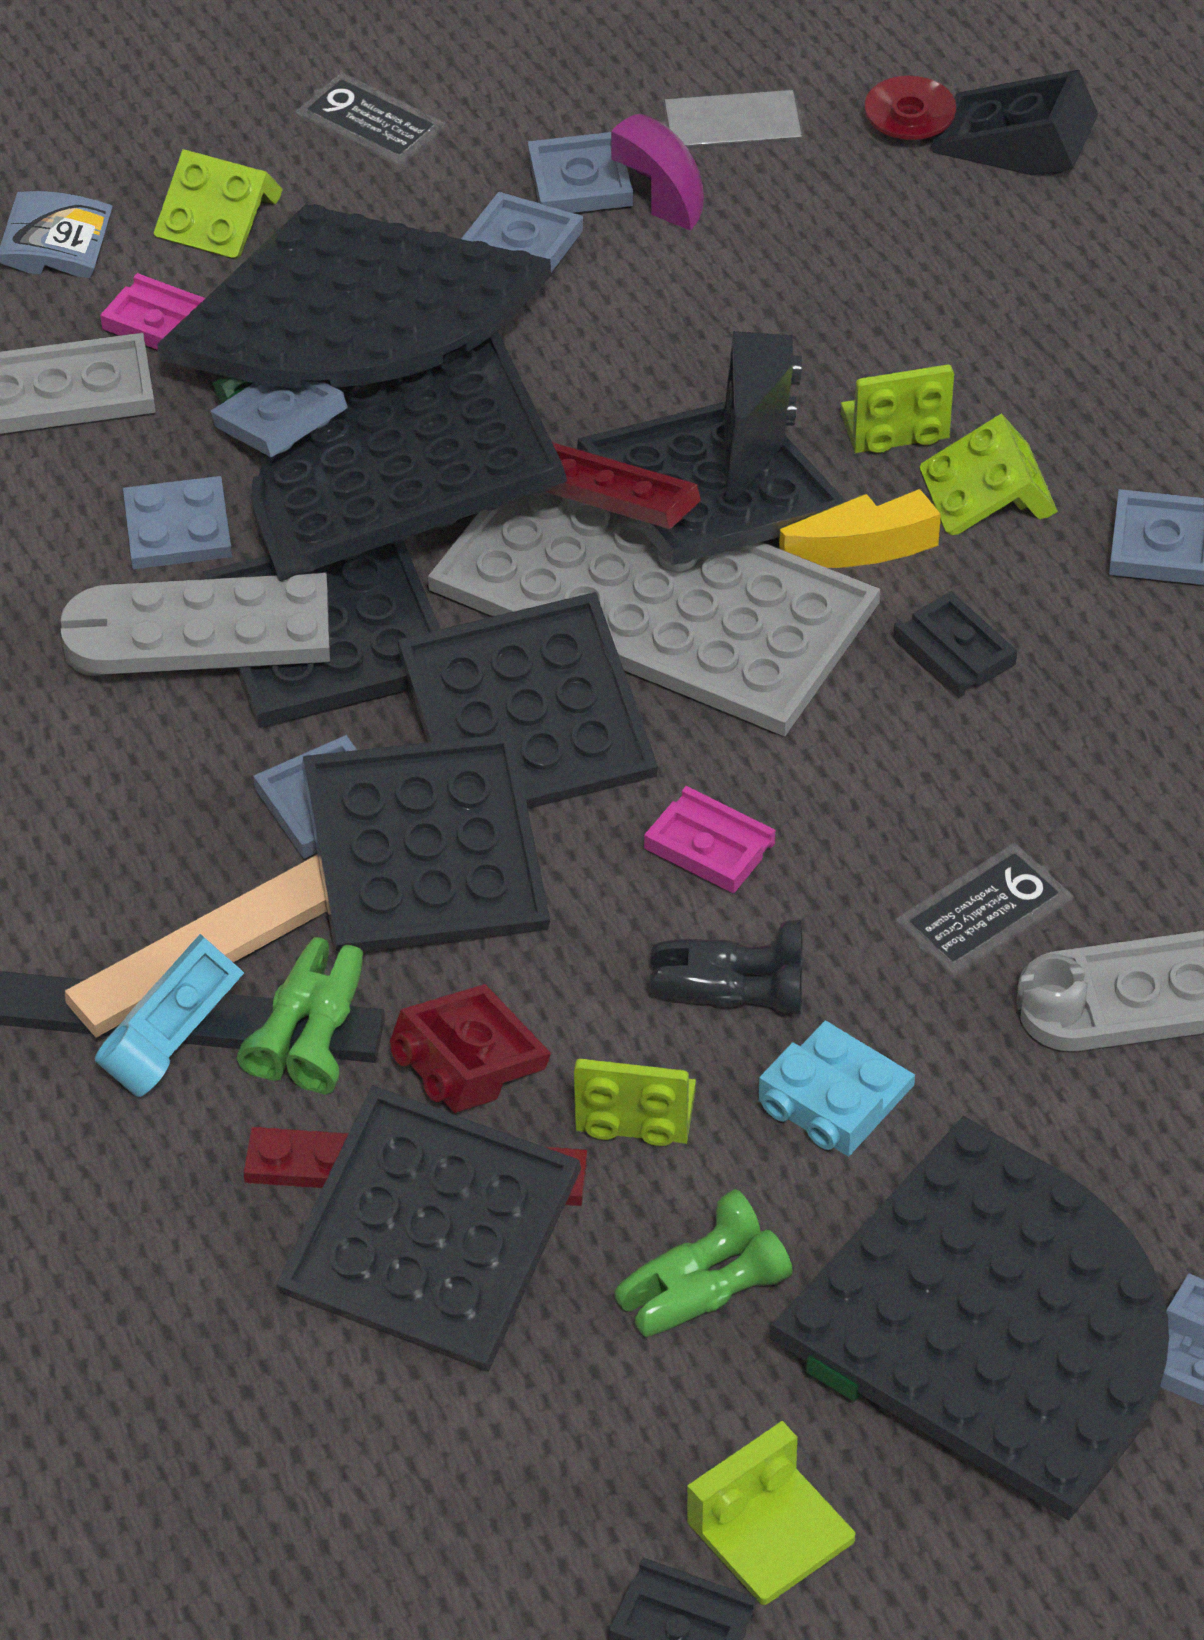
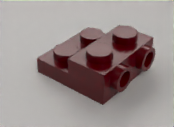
[390,984,551,1113]

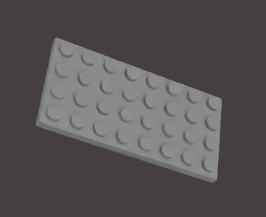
[428,492,880,736]

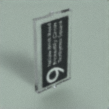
[295,72,446,167]
[895,843,1073,978]

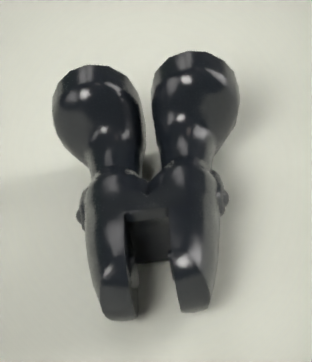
[649,920,803,1014]

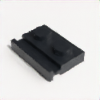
[894,591,1017,698]
[609,1557,757,1640]

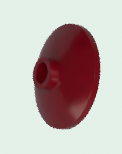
[865,76,956,140]

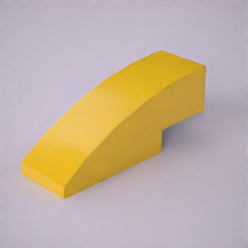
[779,489,941,568]

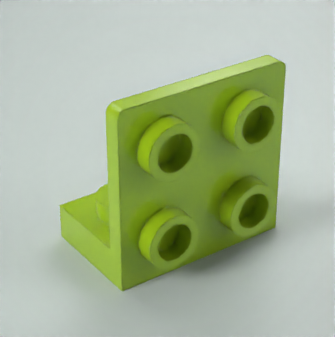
[154,149,283,259]
[841,365,954,453]
[920,413,1058,535]
[574,1059,696,1146]
[687,1421,855,1605]

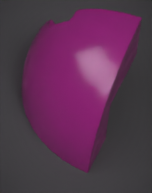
[611,114,704,231]

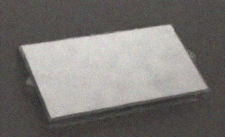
[662,89,804,150]

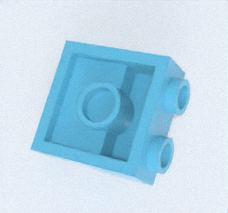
[759,1020,915,1157]

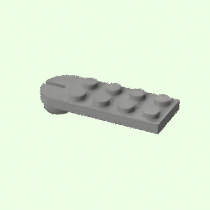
[0,333,156,434]
[61,573,330,676]
[1017,931,1204,1051]

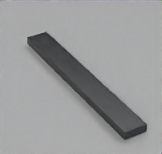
[0,971,385,1063]

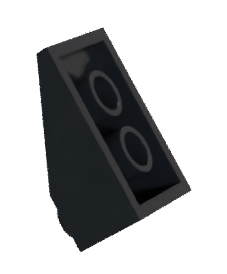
[930,69,1098,175]
[723,331,802,500]

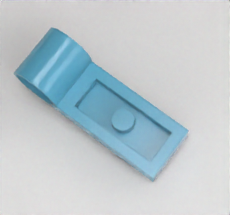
[95,934,244,1097]

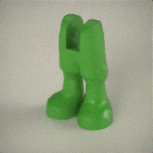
[237,937,363,1095]
[614,1189,793,1337]

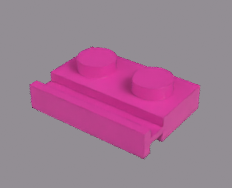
[100,273,205,350]
[644,786,776,894]

